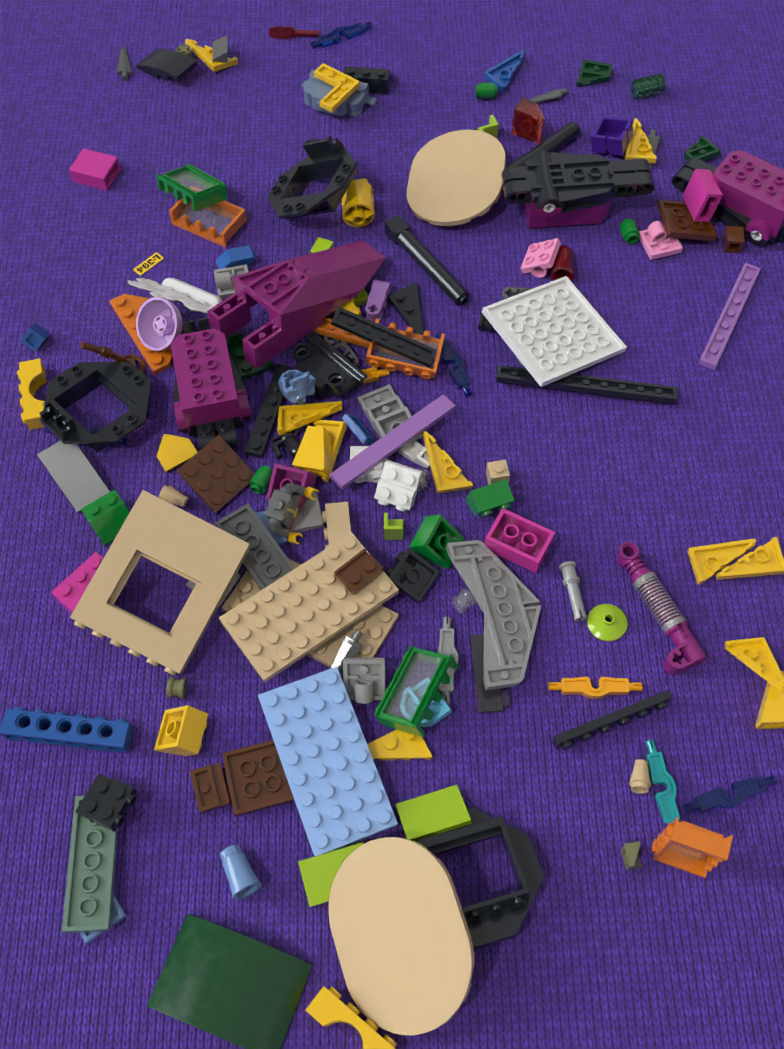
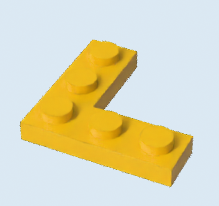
[314,63,360,113]

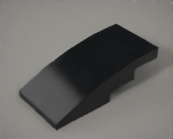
[136,49,198,82]

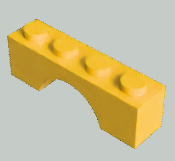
[17,358,47,430]
[306,986,397,1049]

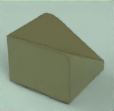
[621,841,642,871]

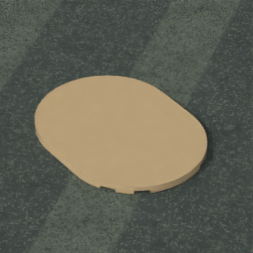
[406,130,506,226]
[329,837,475,1035]

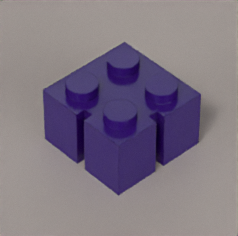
[591,116,633,156]

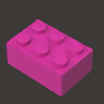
[484,508,555,573]
[51,552,128,614]

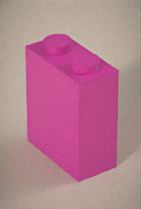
[69,148,121,191]
[682,169,723,222]

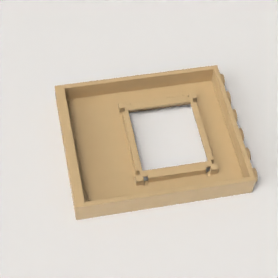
[70,490,251,676]

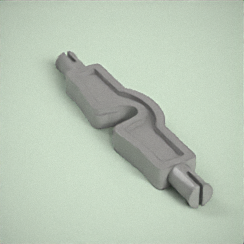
[438,617,458,706]

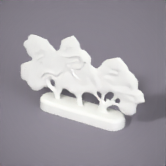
[128,278,222,313]

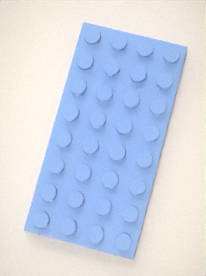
[258,667,398,857]

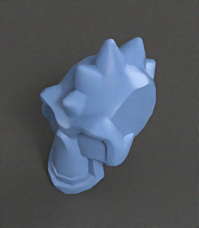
[278,370,316,405]

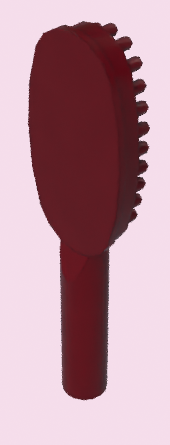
[269,25,319,39]

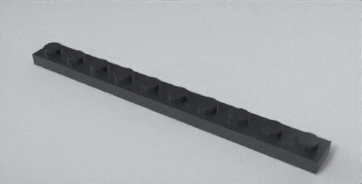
[496,365,677,404]

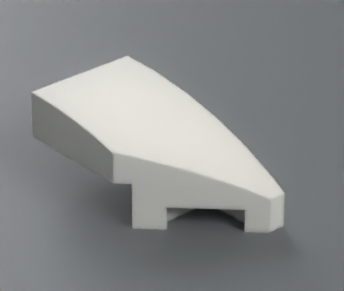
[398,441,430,468]

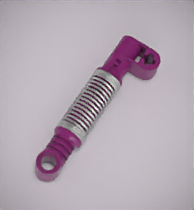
[616,542,707,675]

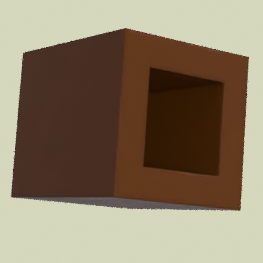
[722,226,745,254]

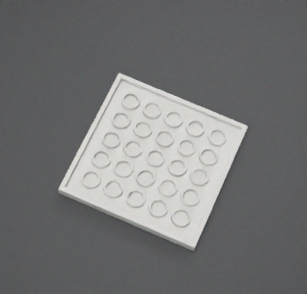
[482,276,627,387]

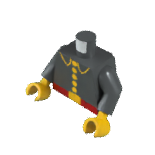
[265,483,319,544]

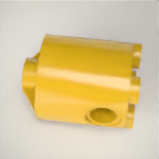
[342,178,375,227]

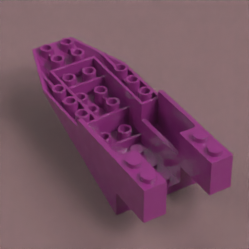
[207,240,386,369]

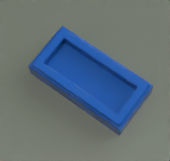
[342,414,376,445]

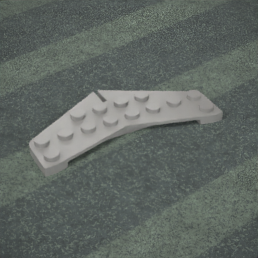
[446,540,541,690]

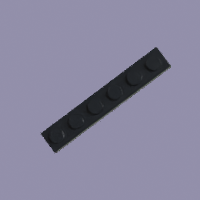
[331,306,437,367]
[244,364,294,459]
[552,690,672,750]

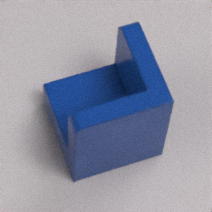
[20,323,50,352]

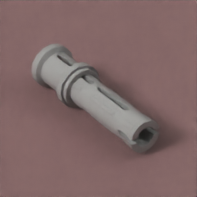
[559,561,587,622]

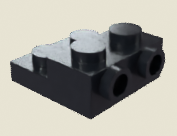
[385,548,440,603]
[75,773,137,832]

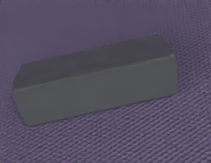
[213,36,228,62]

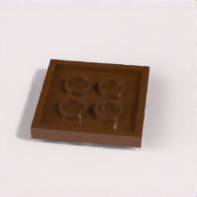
[657,200,717,241]
[176,435,254,514]
[222,740,295,817]

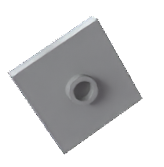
[290,492,324,532]

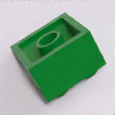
[465,479,515,517]
[81,489,130,547]
[409,515,464,569]

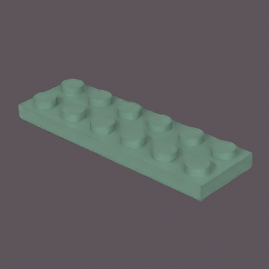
[62,796,118,934]

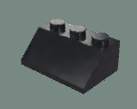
[343,66,391,95]

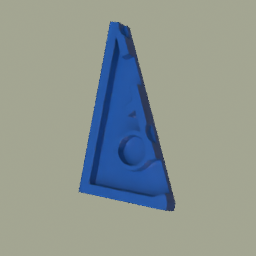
[484,50,525,93]

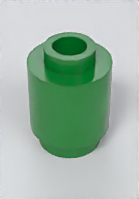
[475,82,497,99]
[619,219,640,244]
[249,465,273,494]

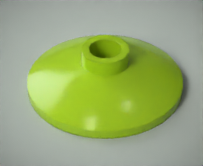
[587,604,628,642]

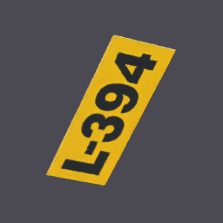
[133,252,164,276]

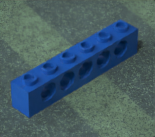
[0,707,134,754]

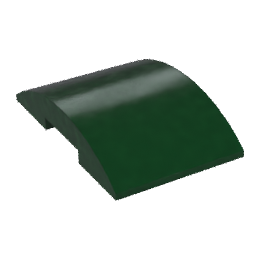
[147,914,312,1049]

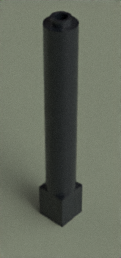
[501,122,580,194]
[385,215,469,306]

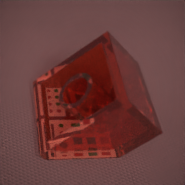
[512,98,544,144]

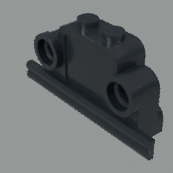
[292,331,368,398]

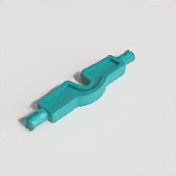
[645,740,680,825]

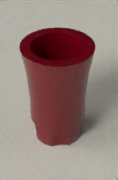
[550,245,574,281]

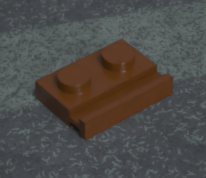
[334,548,384,595]
[190,762,231,814]

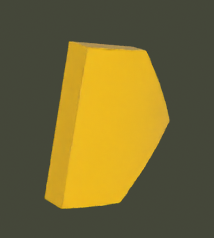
[157,434,198,473]

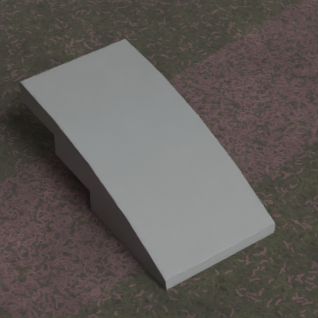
[358,384,422,444]
[37,441,110,513]

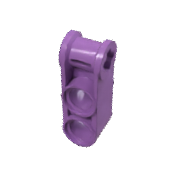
[365,280,391,323]

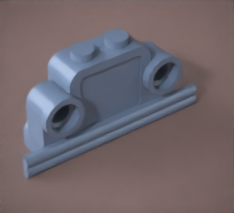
[302,70,377,117]

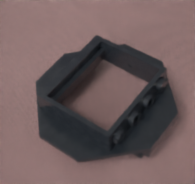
[268,136,357,219]
[39,362,152,453]
[416,807,544,951]

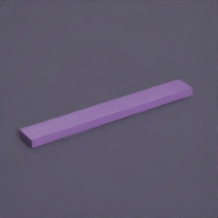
[698,263,761,370]
[330,394,456,490]

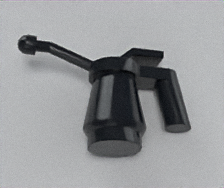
[271,424,308,460]

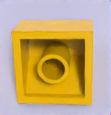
[154,705,208,756]

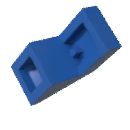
[216,245,256,269]

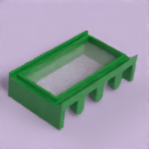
[156,163,227,211]
[374,645,459,738]

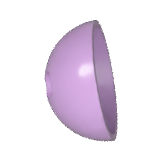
[136,297,183,351]

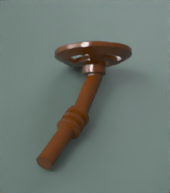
[80,341,146,374]

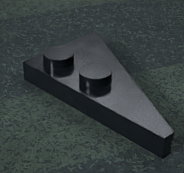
[388,282,423,335]

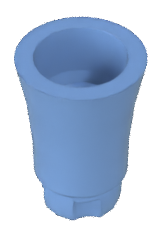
[220,845,262,900]

